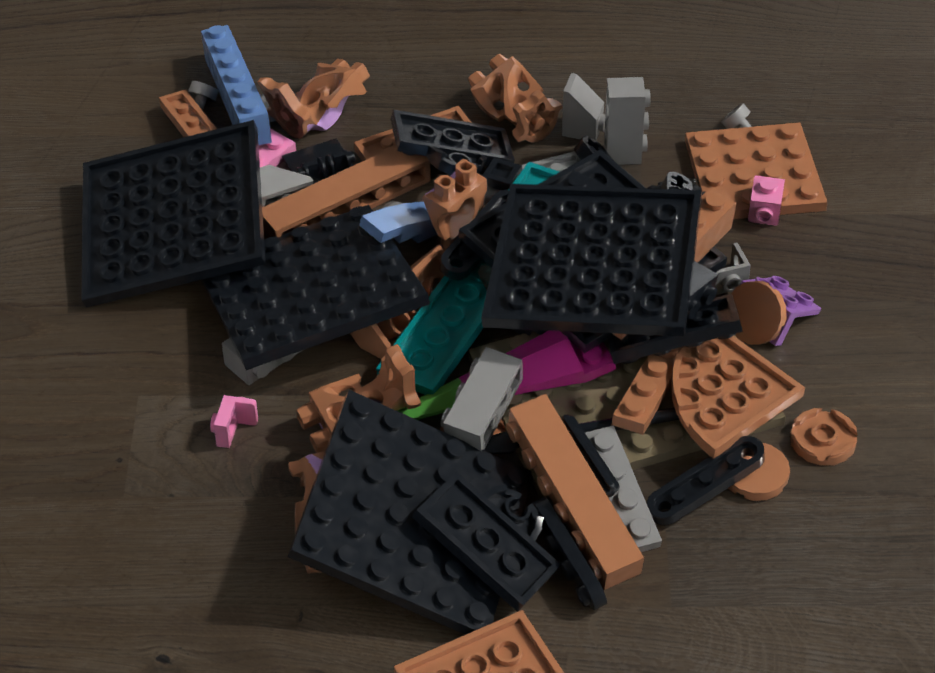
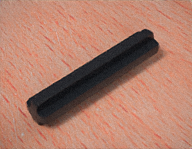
[561,414,620,497]

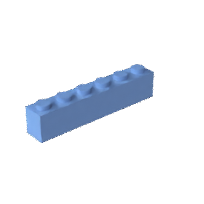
[201,25,272,145]

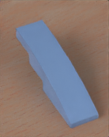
[359,202,438,243]

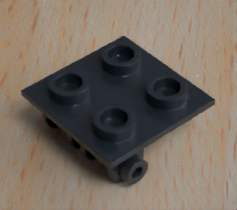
[282,138,356,184]

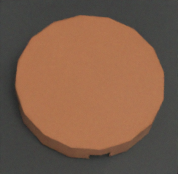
[732,281,787,345]
[790,408,857,466]
[728,443,790,501]

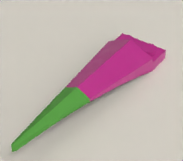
[398,330,616,420]

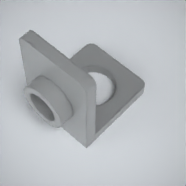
[715,243,751,295]

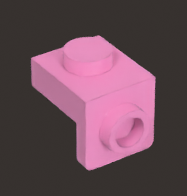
[748,175,785,226]
[210,395,258,448]

